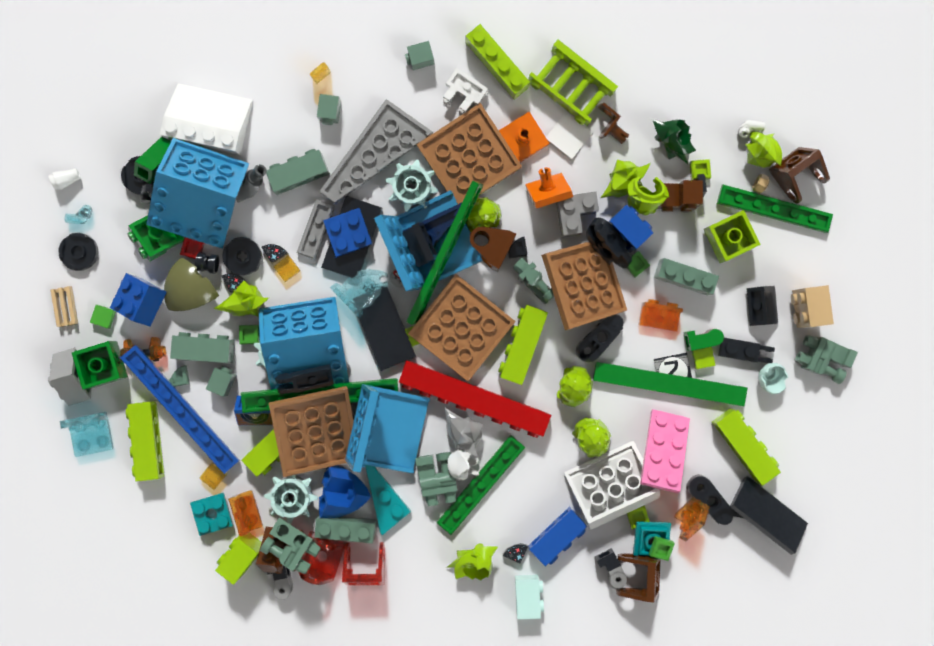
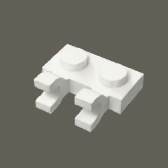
[443,68,488,114]

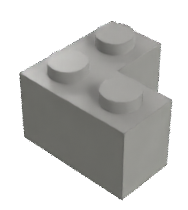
[556,192,599,238]
[48,347,92,406]

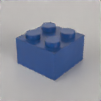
[608,205,653,253]
[110,273,167,327]

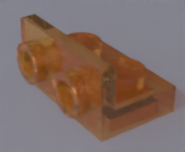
[638,299,683,332]
[228,490,263,536]
[674,498,710,542]

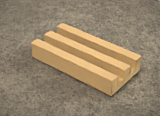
[50,286,78,327]

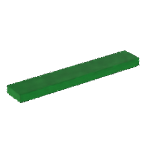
[716,184,833,233]
[436,434,525,535]

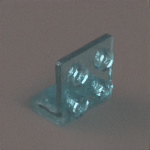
[60,412,114,457]

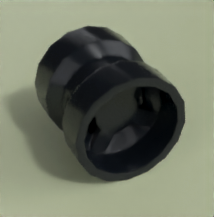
[195,252,220,274]

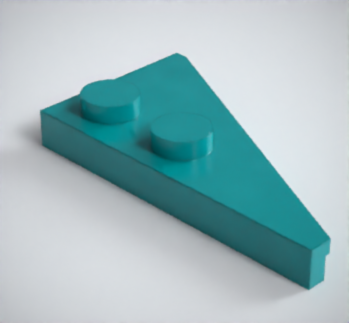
[365,465,411,535]

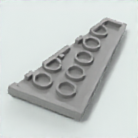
[319,99,433,204]

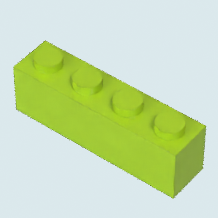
[465,24,530,100]
[498,305,548,385]
[126,401,165,482]
[712,408,781,486]
[241,429,280,477]

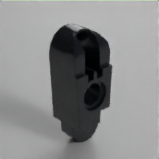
[586,218,632,268]
[576,314,624,362]
[686,474,733,525]

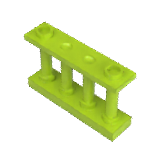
[528,39,618,126]

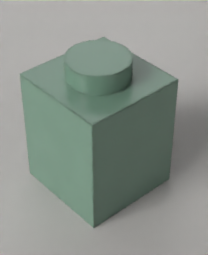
[405,41,435,70]
[317,94,341,125]
[206,366,237,397]

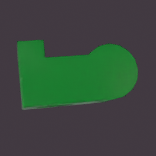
[683,329,724,351]

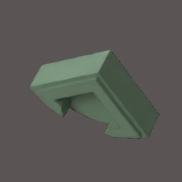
[169,365,190,387]

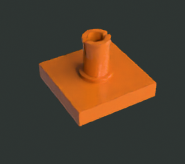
[499,111,550,163]
[525,167,573,209]

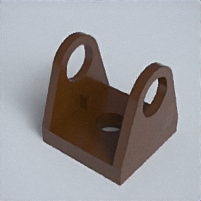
[769,147,830,204]
[470,227,516,272]
[616,553,661,603]

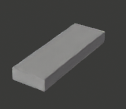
[296,199,335,259]

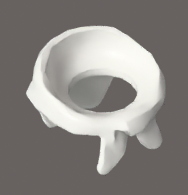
[447,449,479,480]

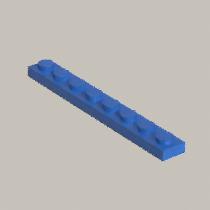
[120,345,240,474]

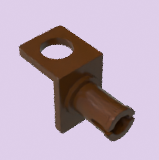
[598,103,629,144]

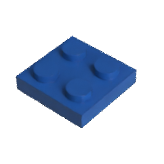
[323,208,373,257]

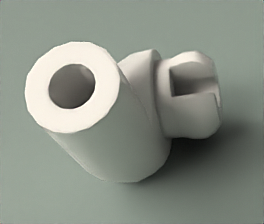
[738,120,765,138]

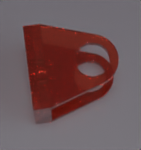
[298,531,347,585]
[342,542,385,586]

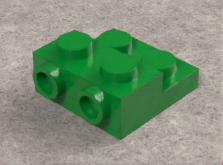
[127,215,184,262]

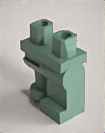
[513,258,554,304]
[795,335,858,384]
[415,452,457,506]
[260,518,321,574]

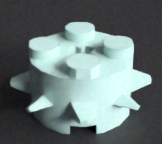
[386,160,438,212]
[264,475,318,524]

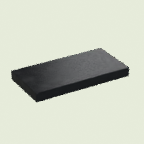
[321,196,383,280]
[352,286,416,371]
[730,476,808,555]

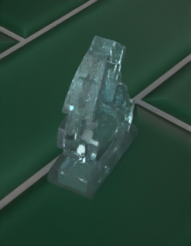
[330,269,389,318]

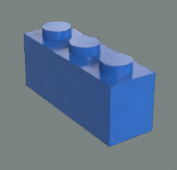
[528,506,588,567]

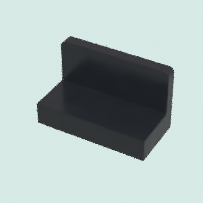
[402,222,437,267]
[746,286,778,326]

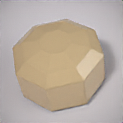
[752,174,769,194]

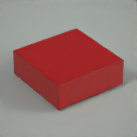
[180,237,205,259]

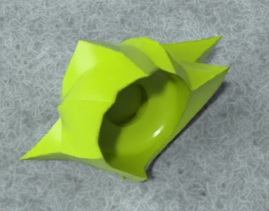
[746,132,782,168]
[600,160,650,198]
[213,281,270,317]
[446,543,498,581]

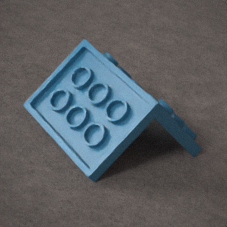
[146,138,249,249]
[374,190,483,291]
[259,297,349,389]
[345,384,430,473]

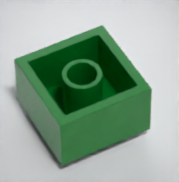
[71,341,128,390]

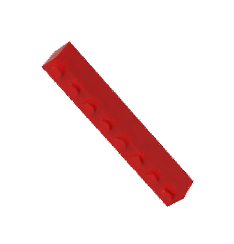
[399,360,551,438]

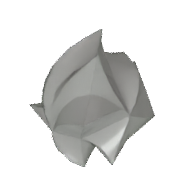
[445,407,483,457]

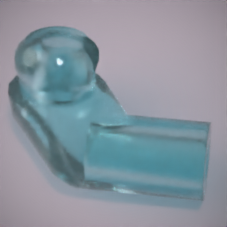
[65,205,92,224]

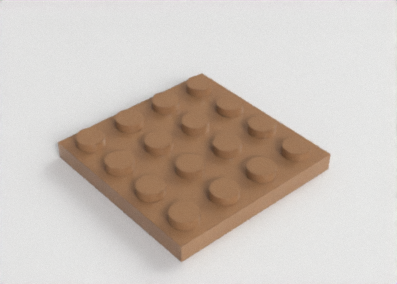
[416,103,522,204]
[541,242,627,330]
[408,274,516,381]
[269,386,353,477]

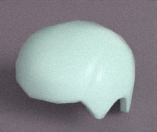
[758,363,788,394]

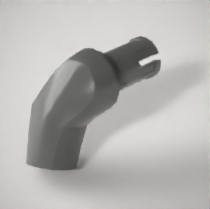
[236,164,267,203]

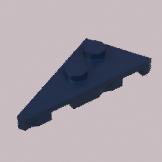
[403,202,462,247]

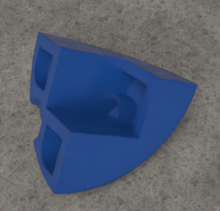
[319,465,371,518]

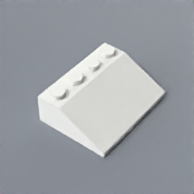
[160,83,253,155]
[564,441,660,530]

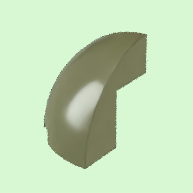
[164,257,219,311]

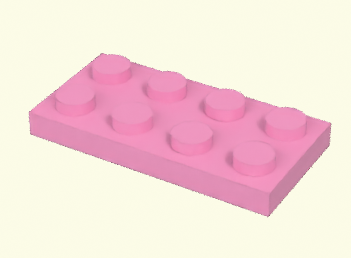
[640,409,690,493]

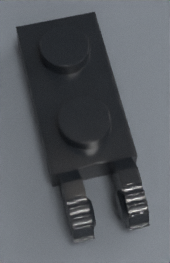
[718,338,775,363]
[275,365,333,394]

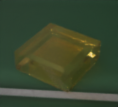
[310,62,331,84]
[273,255,301,282]
[199,462,227,490]

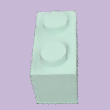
[515,575,544,619]

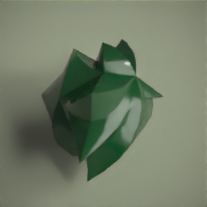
[653,119,696,164]

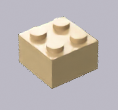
[791,285,834,328]

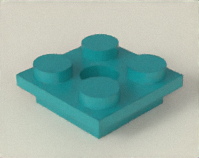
[190,492,234,536]
[633,522,671,556]

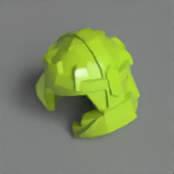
[627,176,669,215]
[466,197,502,232]
[556,366,593,408]
[572,417,611,458]

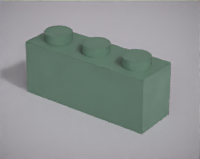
[266,149,330,195]
[654,258,719,296]
[170,332,234,363]
[314,515,377,543]

